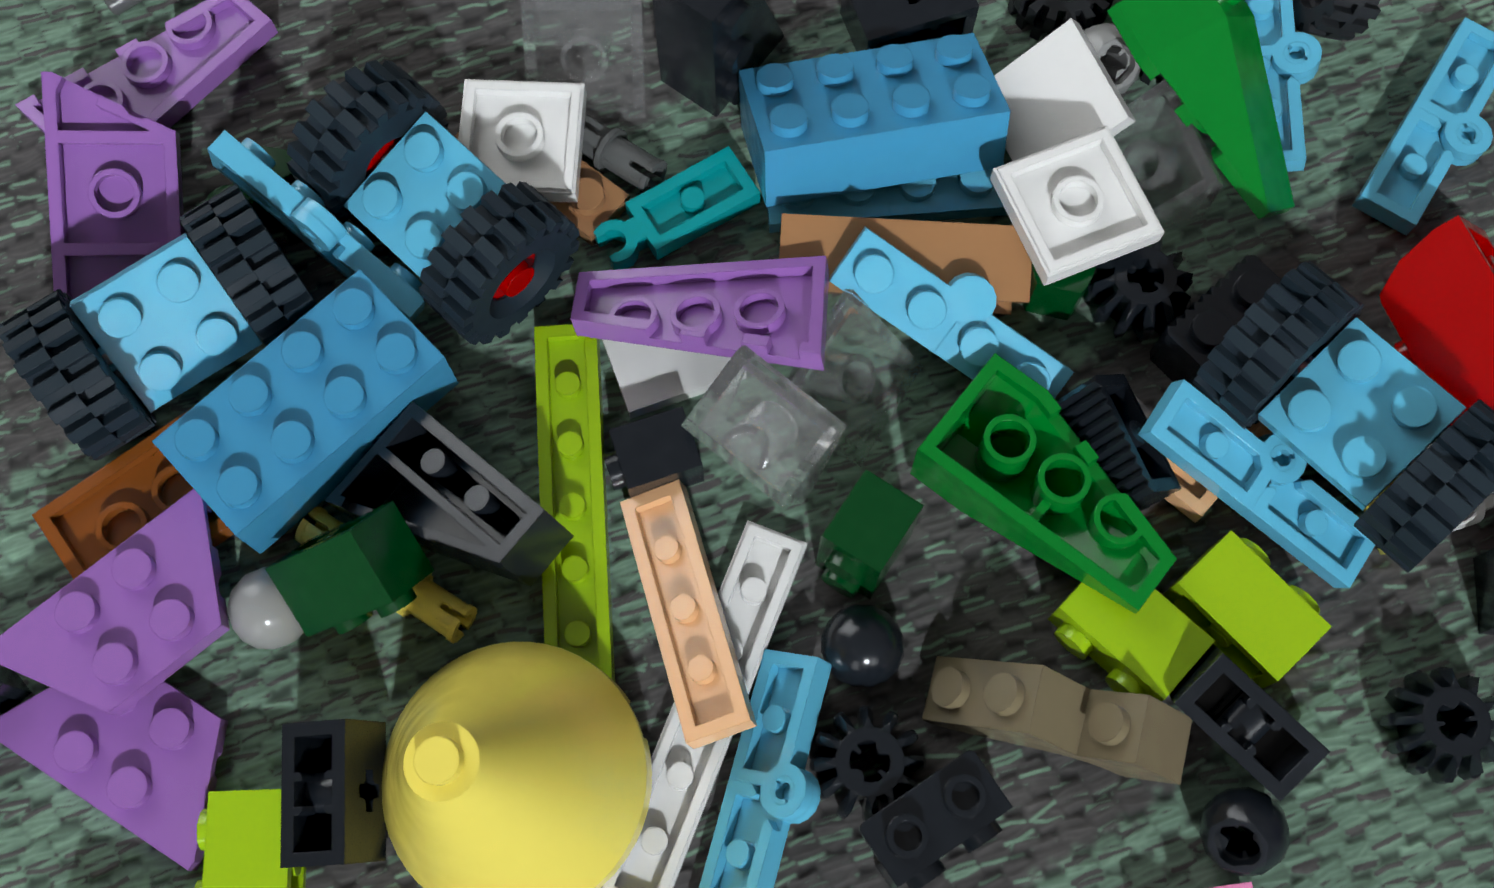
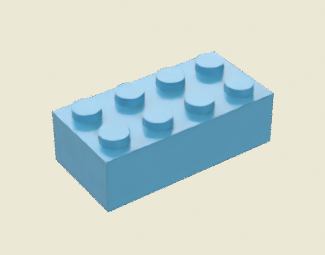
[739,33,1011,207]
[152,269,459,554]

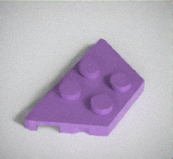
[41,71,185,300]
[0,489,230,716]
[0,680,228,871]

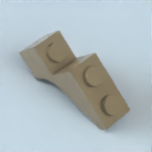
[922,656,1192,785]

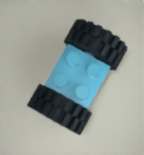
[287,60,580,345]
[0,184,318,461]
[1193,260,1494,573]

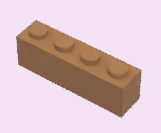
[779,213,1032,315]

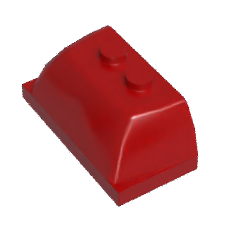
[1379,215,1494,431]

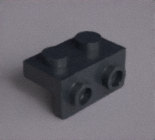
[859,750,1013,888]

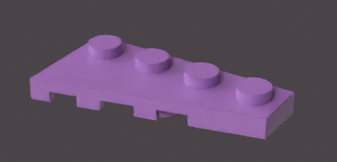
[15,0,278,134]
[570,256,829,371]

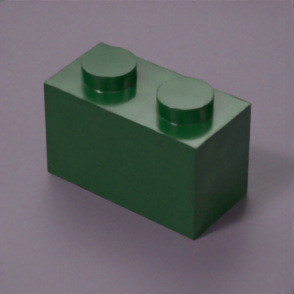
[816,469,924,599]
[265,501,434,637]

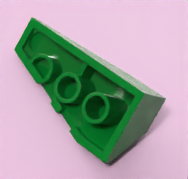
[1107,0,1295,219]
[910,353,1177,614]

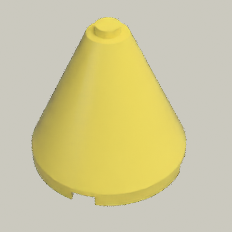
[381,642,652,888]

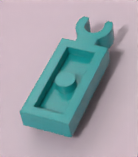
[594,146,760,270]

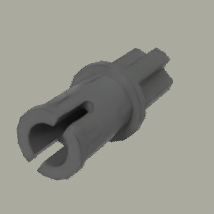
[582,113,667,193]

